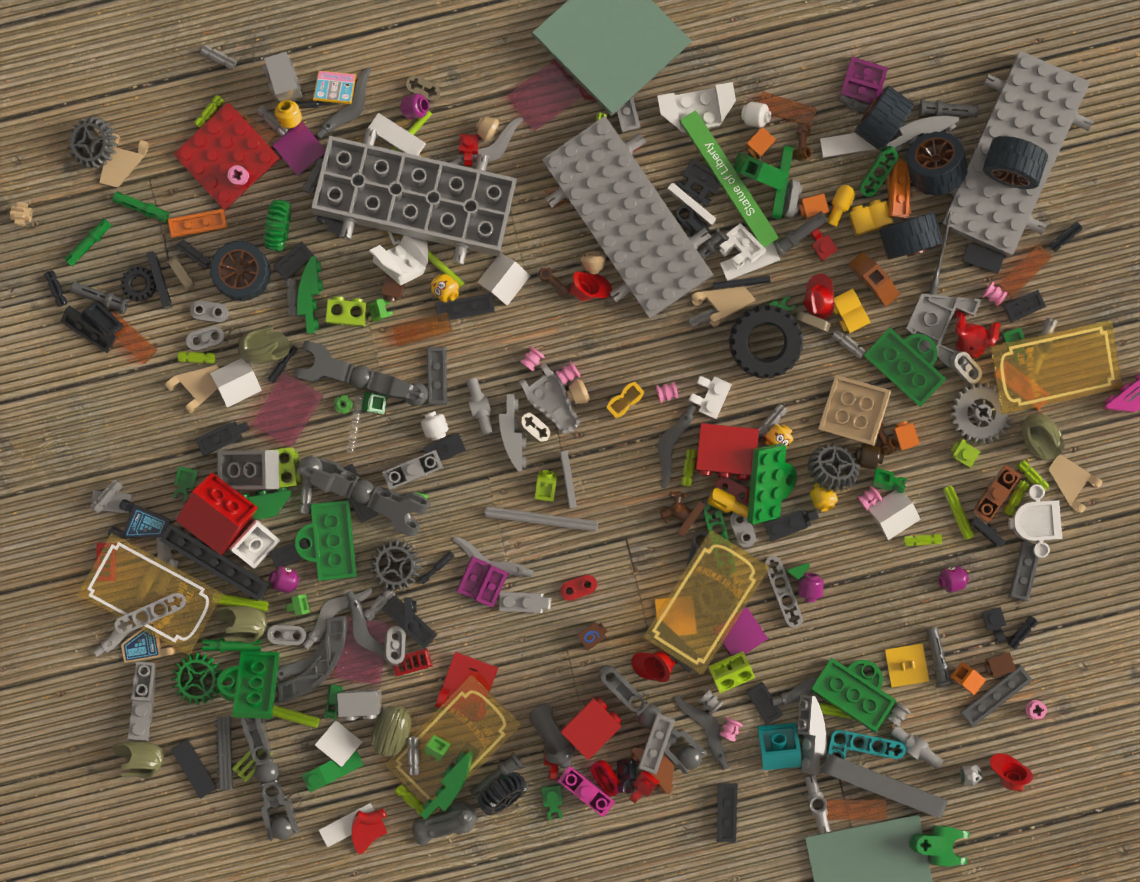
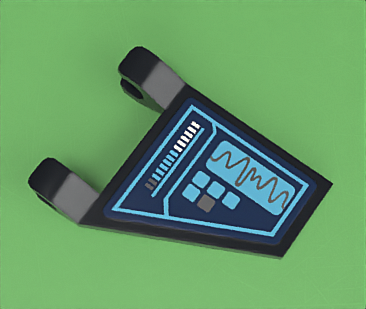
[108,499,170,539]

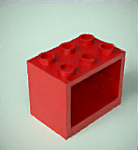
[695,423,759,480]
[175,473,258,555]
[561,696,622,760]

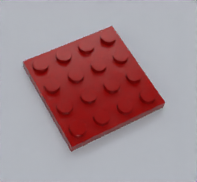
[173,102,281,210]

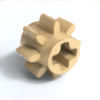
[10,202,33,226]

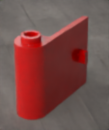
[435,651,499,722]

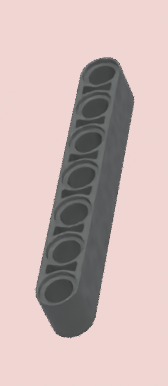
[821,753,948,819]

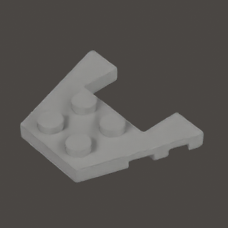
[906,294,981,369]

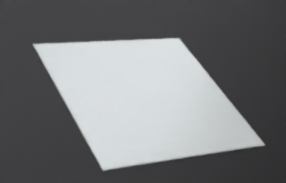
[315,721,362,767]

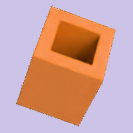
[745,127,776,159]
[799,193,829,220]
[892,421,920,451]
[950,662,986,695]

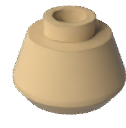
[475,117,500,142]
[580,251,606,274]
[566,379,590,404]

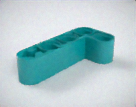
[826,729,906,759]

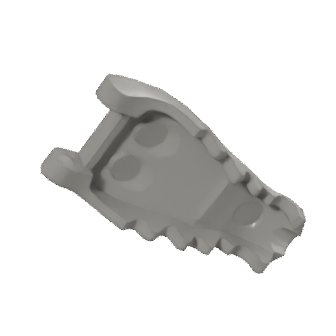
[519,363,580,434]

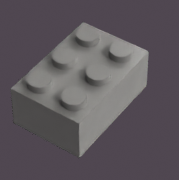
[263,52,304,102]
[217,450,279,489]
[337,689,382,721]

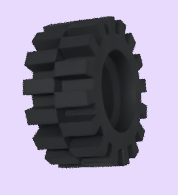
[120,266,156,302]

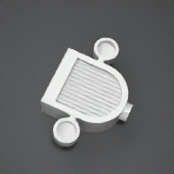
[1008,485,1062,558]

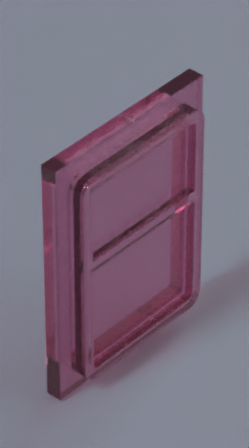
[507,59,582,132]
[253,372,324,447]
[334,617,390,685]

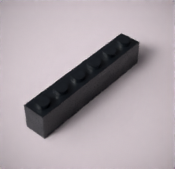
[160,524,271,601]

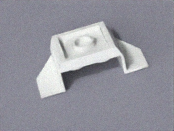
[657,82,736,134]
[369,235,428,285]

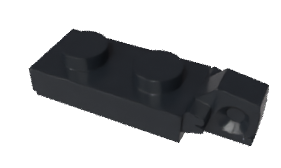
[195,422,250,456]
[764,510,819,542]

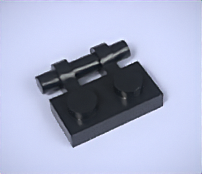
[676,158,721,206]

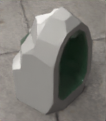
[960,764,983,786]

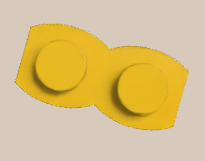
[848,199,893,236]
[833,289,870,334]
[606,382,644,419]

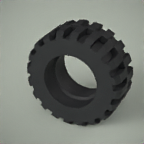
[729,304,803,379]

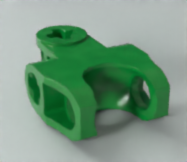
[909,825,970,867]

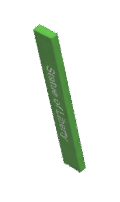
[679,110,779,248]

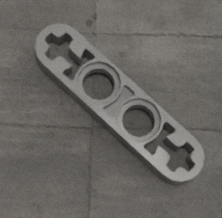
[764,556,803,628]
[114,593,186,634]

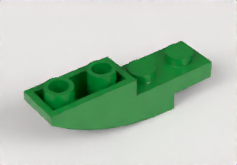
[297,256,323,335]
[420,751,473,820]

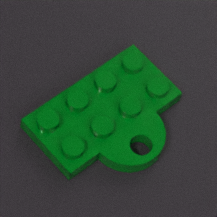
[864,327,946,407]
[747,443,797,525]
[295,500,357,581]
[217,651,280,719]
[810,657,896,733]

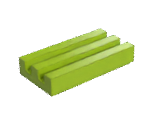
[232,749,273,782]

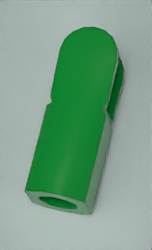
[324,684,343,721]

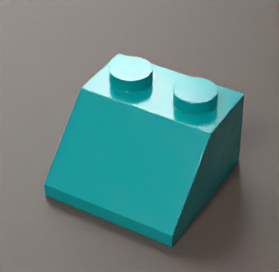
[757,722,801,771]

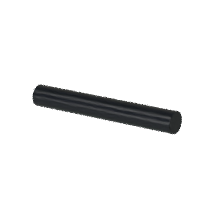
[713,275,771,290]

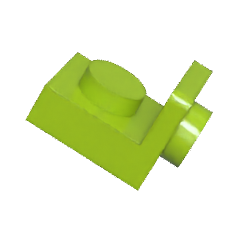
[950,439,981,468]
[535,470,557,502]

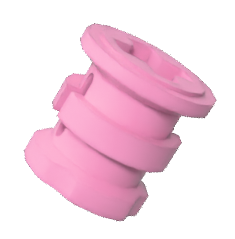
[228,165,249,185]
[982,281,1007,307]
[520,346,545,371]
[556,361,581,386]
[656,382,678,404]
[857,485,883,511]
[1025,700,1047,719]
[719,717,743,742]

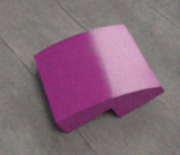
[840,56,888,103]
[272,121,326,176]
[456,556,508,608]
[713,607,768,657]

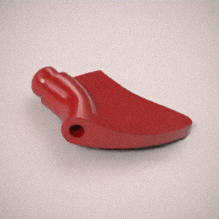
[351,808,388,854]

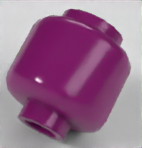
[400,93,429,120]
[269,566,299,593]
[938,566,969,593]
[798,573,824,602]

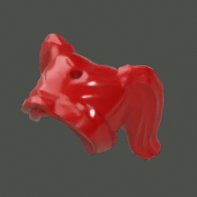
[955,310,1001,359]

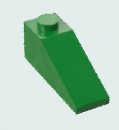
[301,750,364,793]

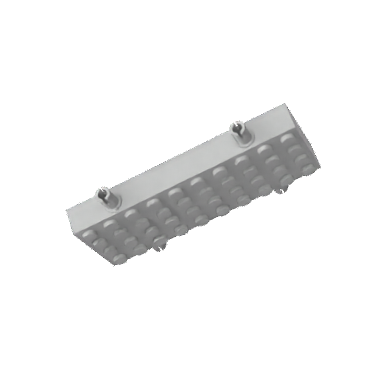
[939,50,1093,258]
[542,116,714,318]
[312,128,517,266]

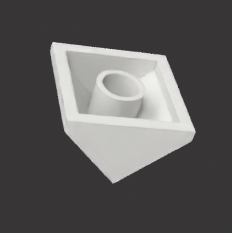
[477,252,530,306]
[210,358,262,408]
[869,490,921,540]
[229,520,280,569]

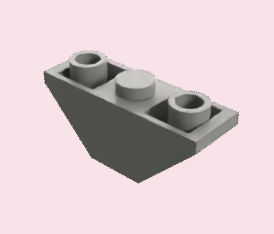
[383,450,443,490]

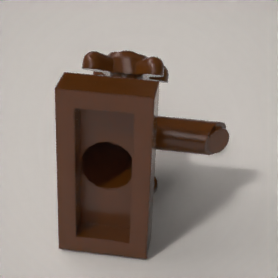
[659,491,706,537]

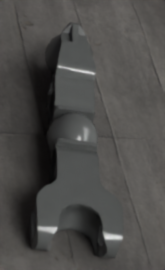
[294,341,428,406]
[297,455,430,536]
[599,665,707,775]
[241,718,299,841]

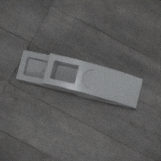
[885,116,960,152]
[499,394,526,472]
[128,662,156,742]
[798,695,827,775]

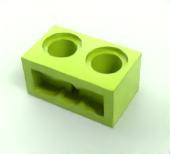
[326,296,367,327]
[274,447,301,488]
[708,651,755,693]

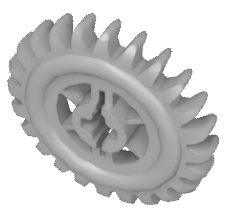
[950,382,1013,445]

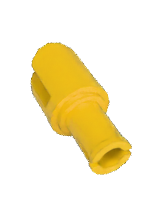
[826,185,855,227]
[707,488,748,518]

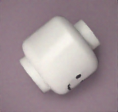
[741,102,771,128]
[420,411,448,441]

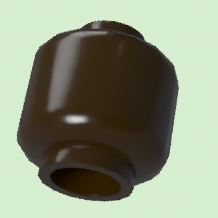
[855,443,884,469]

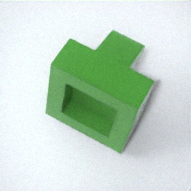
[368,299,393,323]
[286,594,310,616]
[424,735,451,762]

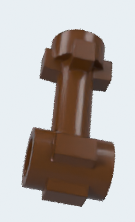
[793,124,812,161]
[539,267,570,297]
[877,423,898,455]

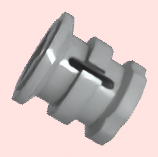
[698,690,724,715]
[886,702,911,727]

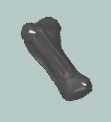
[529,703,575,768]
[413,801,477,845]

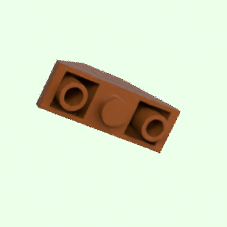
[848,252,900,307]
[973,464,1022,523]
[631,746,674,795]

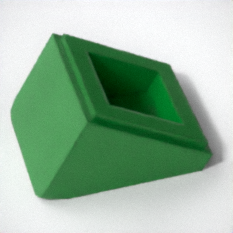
[361,392,387,414]
[786,563,810,580]

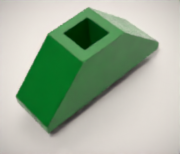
[733,152,788,190]
[242,487,293,520]

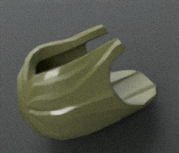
[238,325,290,365]
[1022,413,1065,460]
[216,606,267,643]
[371,705,411,757]
[113,741,164,779]

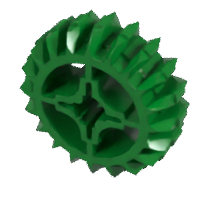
[263,199,292,251]
[171,653,223,705]

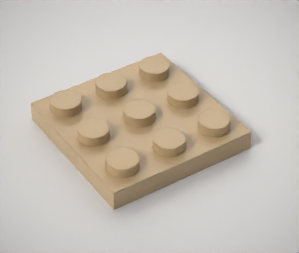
[818,375,891,446]

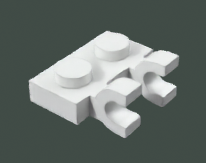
[720,223,766,270]
[688,376,732,419]

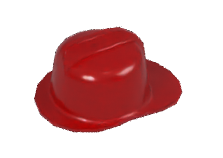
[569,271,612,302]
[804,273,834,319]
[631,651,675,683]
[990,753,1033,792]

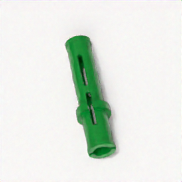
[112,191,170,223]
[63,217,112,267]
[202,638,261,653]

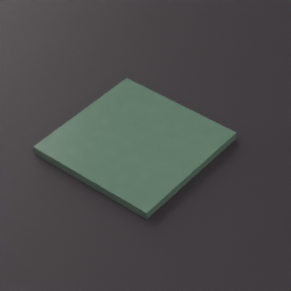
[532,0,692,116]
[805,814,933,882]

